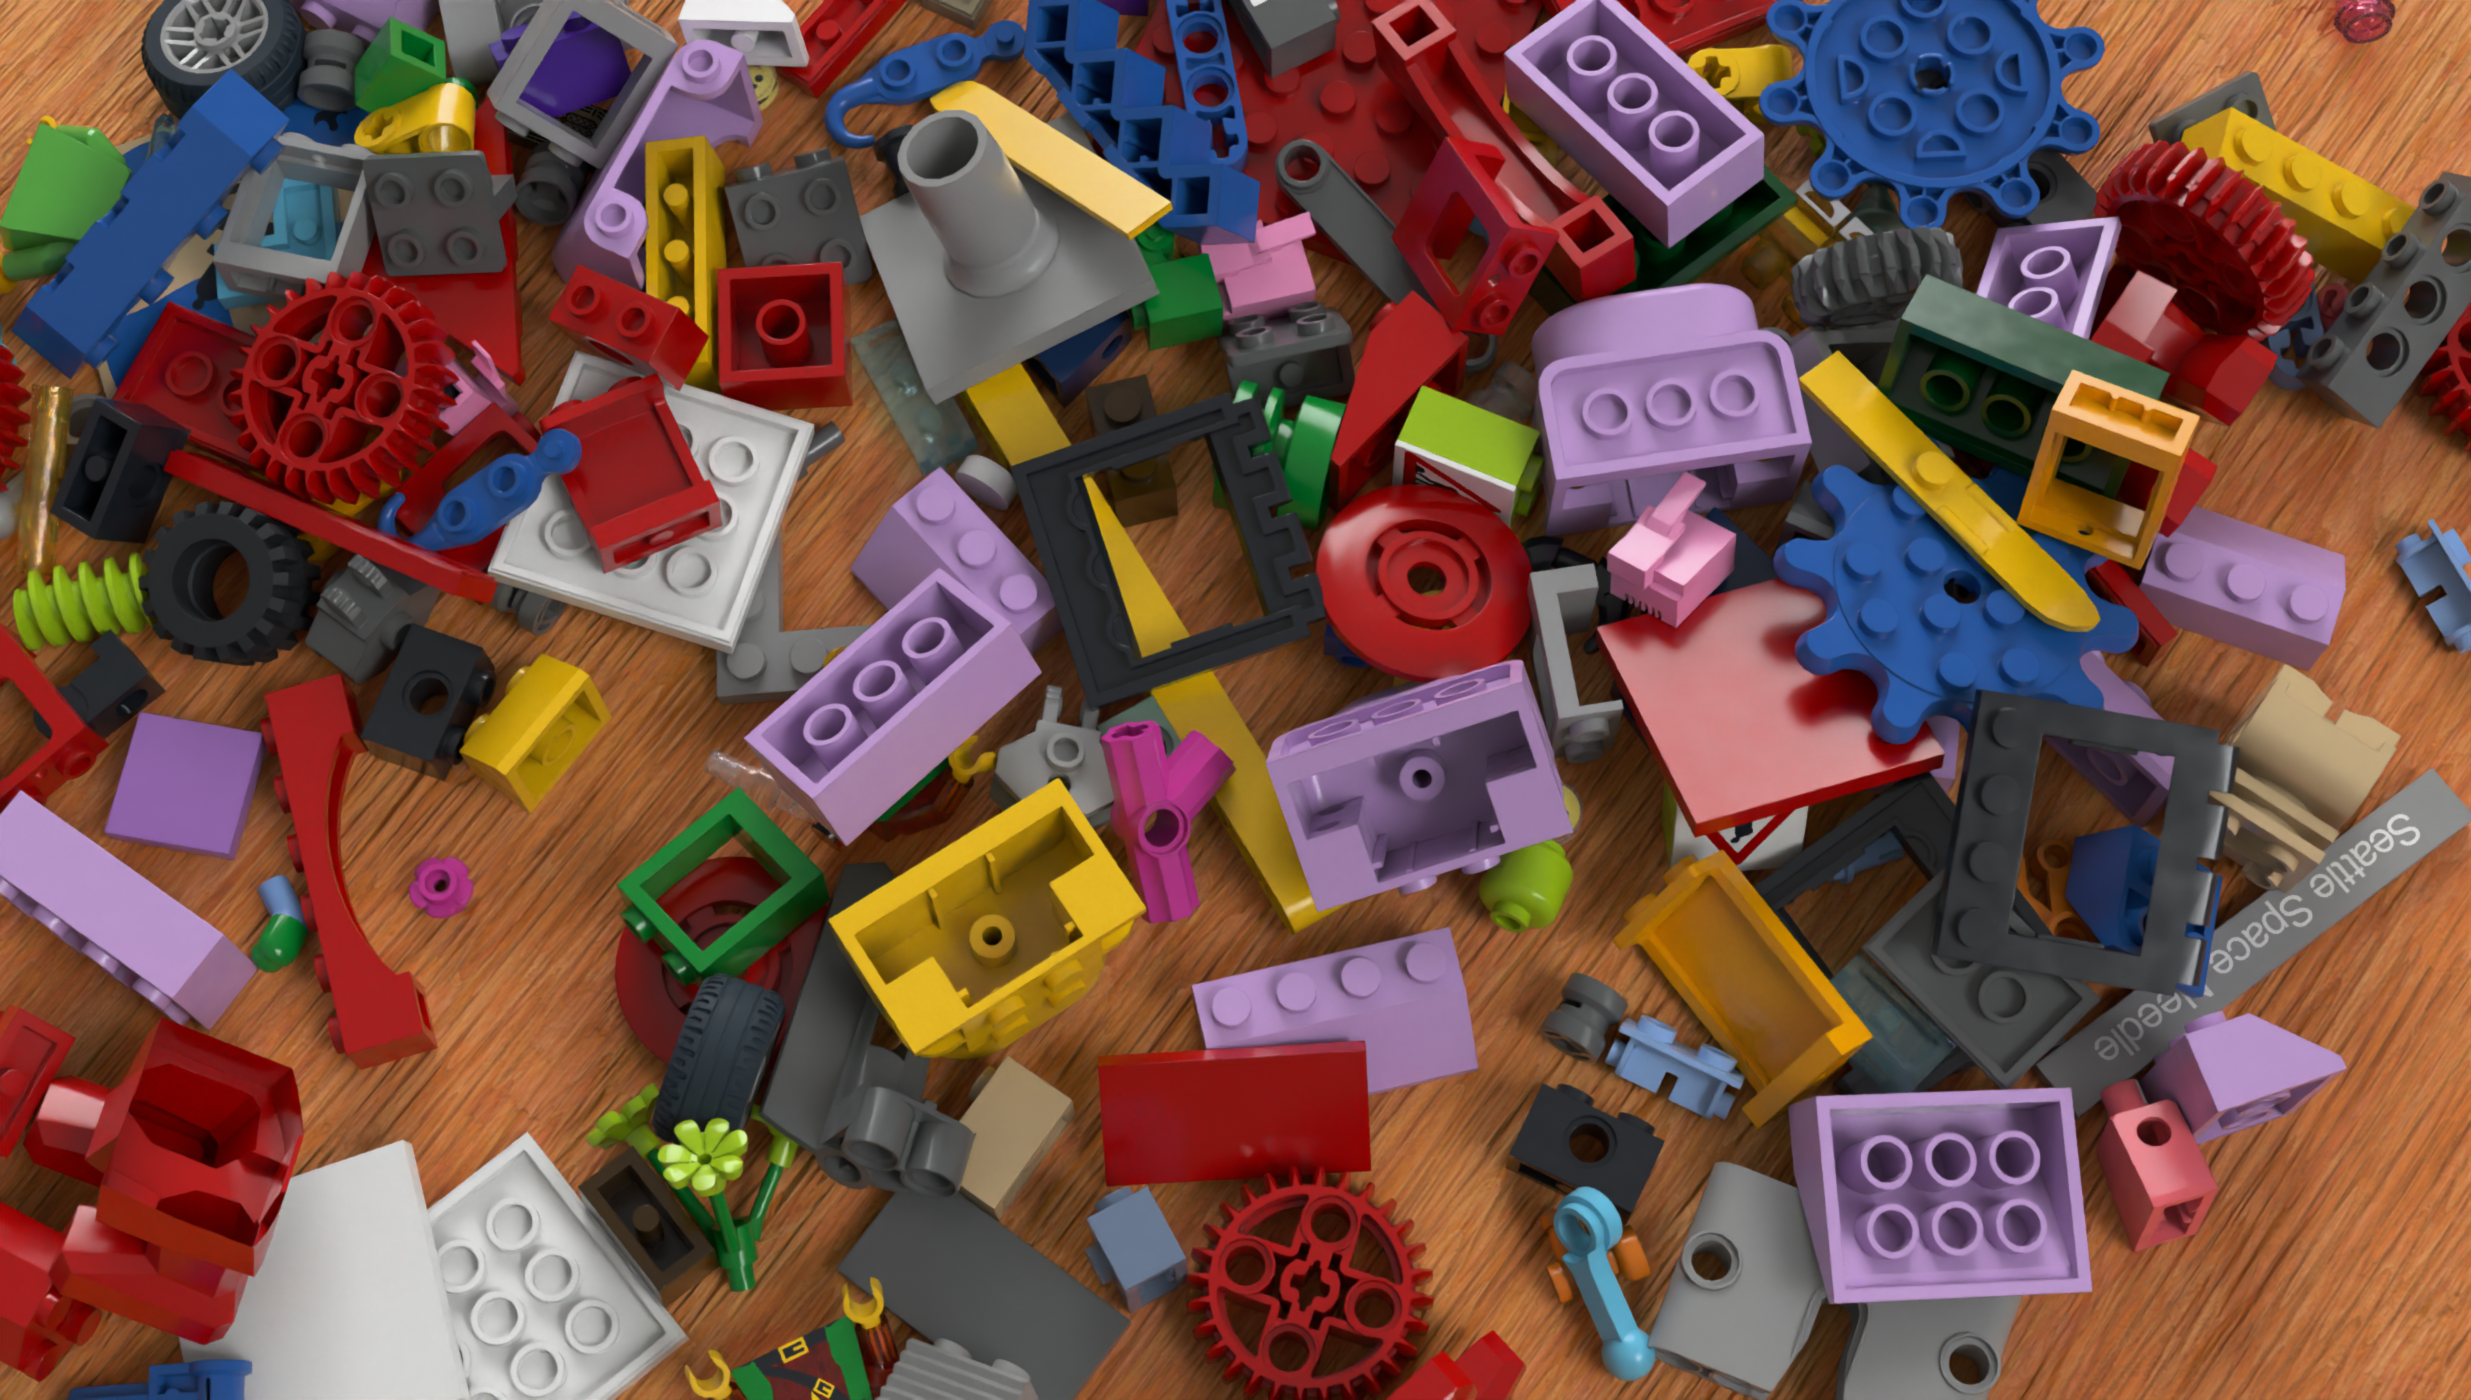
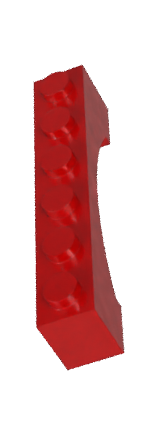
[1371,0,1636,303]
[261,673,438,1070]

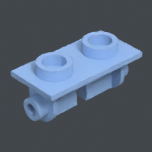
[2395,519,2471,654]
[1605,1015,1745,1120]

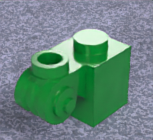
[355,17,478,114]
[1128,221,1223,351]

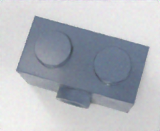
[1084,1186,1188,1314]

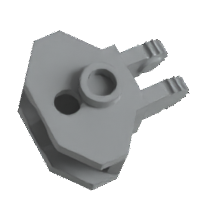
[989,685,1115,830]

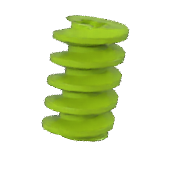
[13,552,158,651]

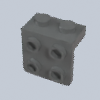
[725,147,873,285]

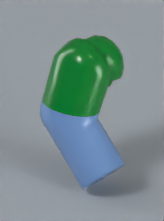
[251,875,310,973]

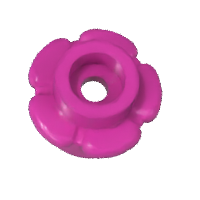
[409,857,474,919]

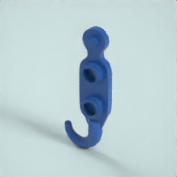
[824,20,1026,149]
[377,429,582,552]

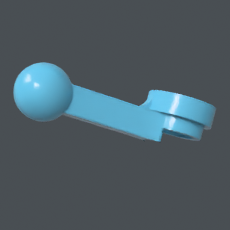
[1553,1187,1656,1381]

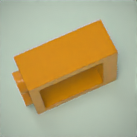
[2016,370,2200,570]

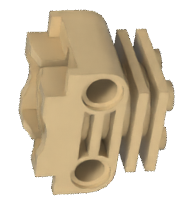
[2208,663,2401,894]

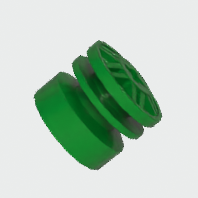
[1212,380,1347,532]

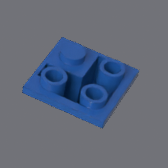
[2065,824,2223,998]

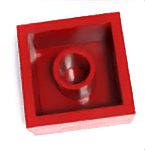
[717,262,853,411]

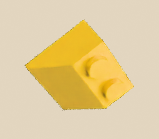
[459,653,612,814]

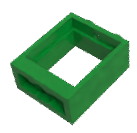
[617,787,830,988]

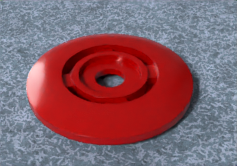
[1314,484,1533,683]
[615,857,827,1073]

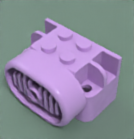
[1531,283,1812,536]
[1265,660,1573,912]

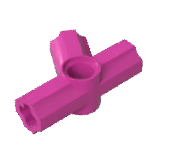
[1100,720,1237,924]

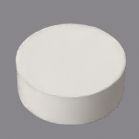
[955,455,1018,510]

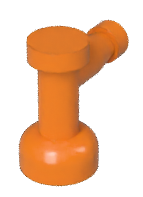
[1540,1210,1651,1304]

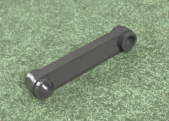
[1275,139,1498,376]

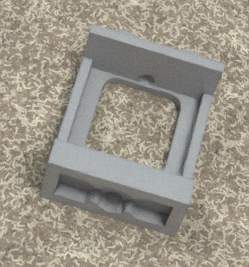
[1525,563,1624,763]

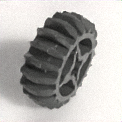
[1791,226,1963,330]

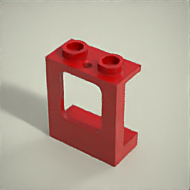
[1391,137,1560,336]
[382,402,542,605]
[0,622,110,814]

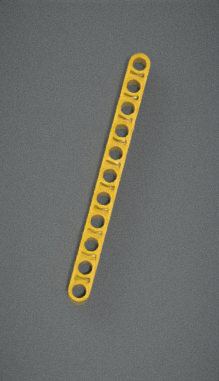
[959,363,1350,935]

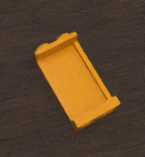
[1612,850,1874,1129]

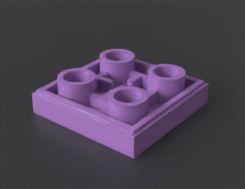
[104,712,267,861]

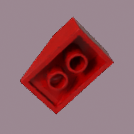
[1329,291,1469,514]

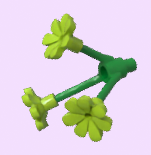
[585,1083,799,1292]

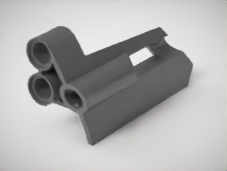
[758,862,976,1199]

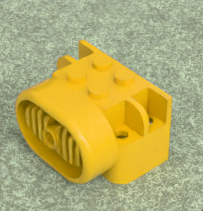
[828,777,1147,1059]

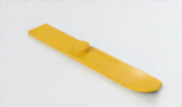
[930,81,1173,240]
[1798,351,2101,632]

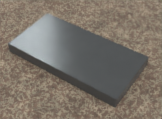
[836,1192,1131,1400]

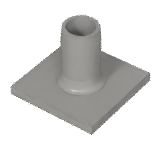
[860,110,1160,405]

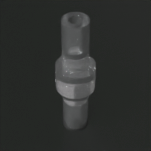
[704,749,818,826]

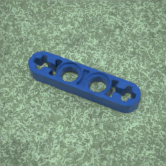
[1164,0,1248,172]

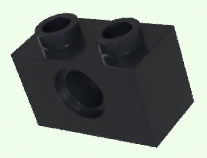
[49,398,191,544]
[360,623,497,781]
[1505,1084,1665,1225]

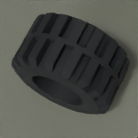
[139,501,321,666]

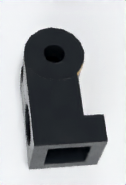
[33,629,166,740]

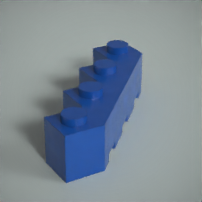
[1024,0,1260,245]
[11,68,290,380]

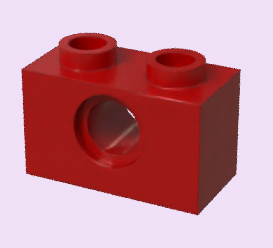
[548,264,709,391]

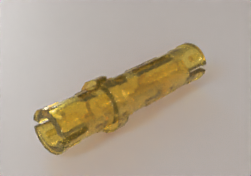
[13,384,75,576]

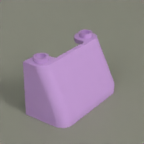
[552,39,764,293]

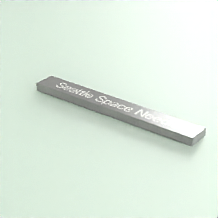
[2032,768,2471,1121]

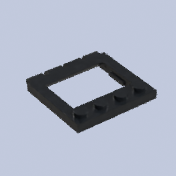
[1010,392,1327,711]
[1930,689,2240,996]
[1754,772,2053,1095]

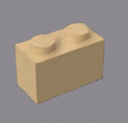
[959,1056,1076,1222]

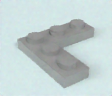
[717,522,874,705]

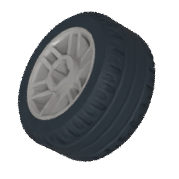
[141,0,308,120]
[652,973,786,1145]

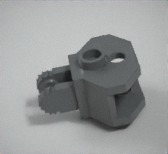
[304,554,441,686]

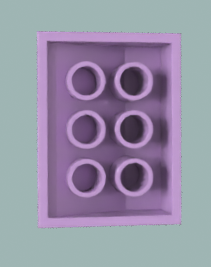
[1788,1087,2093,1304]

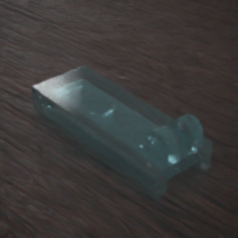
[850,317,979,476]

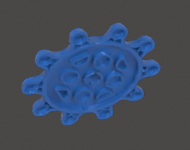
[1759,0,2105,229]
[1772,434,2139,744]

